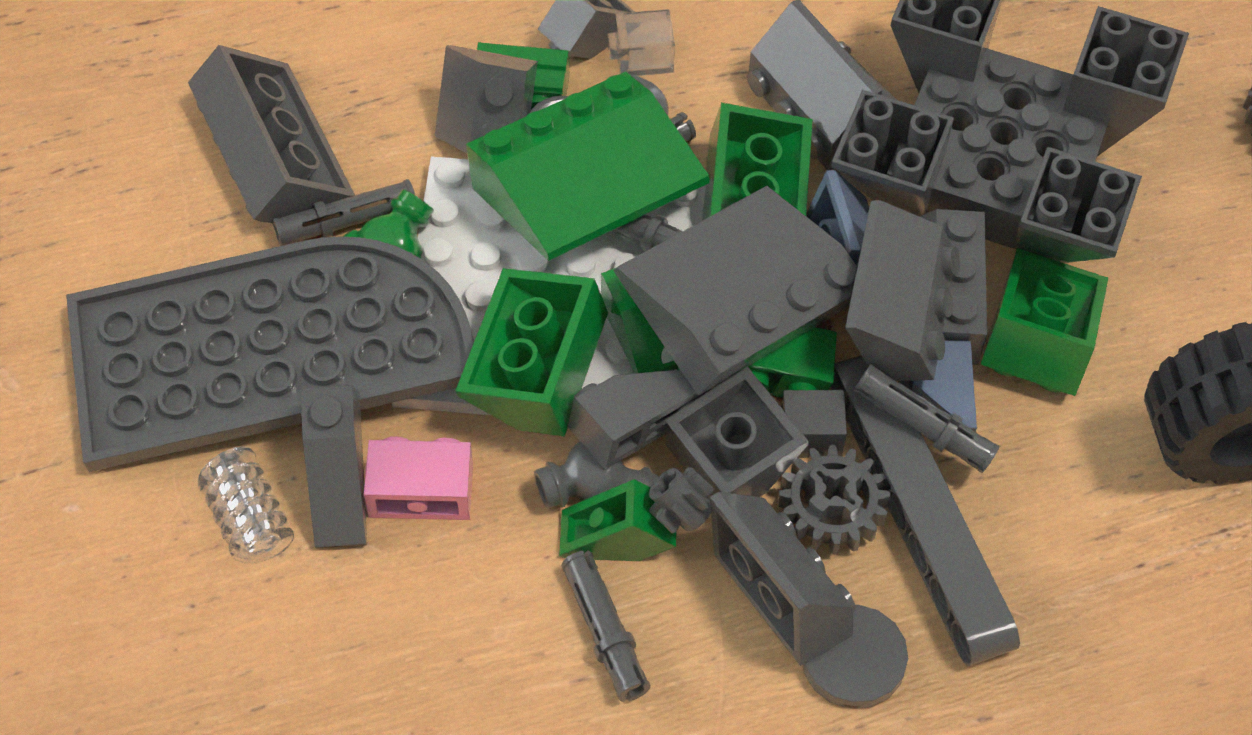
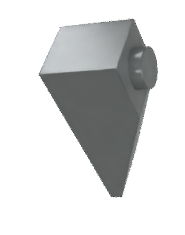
[567,370,727,469]
[300,385,367,548]

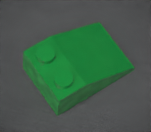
[980,248,1109,396]

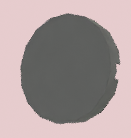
[803,605,909,708]

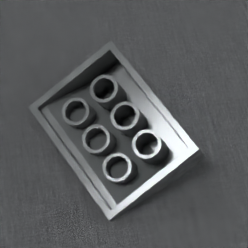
[614,186,857,396]

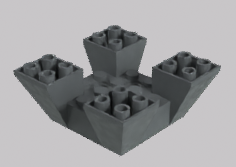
[831,0,1189,263]

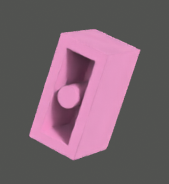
[364,437,473,520]

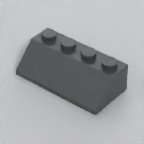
[188,45,355,223]

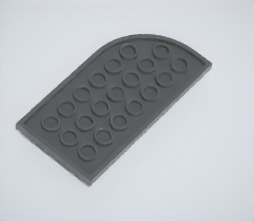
[66,236,474,472]

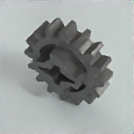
[777,445,890,554]

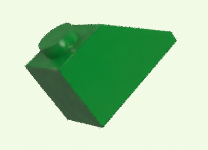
[559,479,677,561]

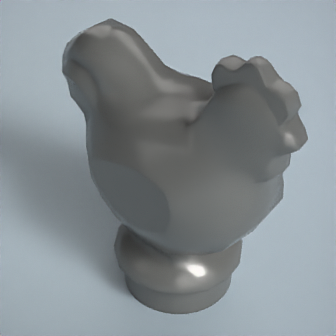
[534,442,659,509]

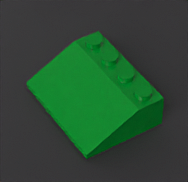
[466,71,710,261]

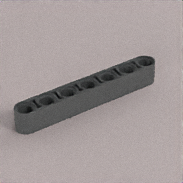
[831,355,1020,666]

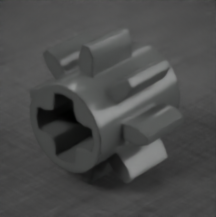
[649,467,714,533]

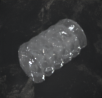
[198,446,294,563]

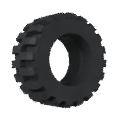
[1144,322,1252,484]

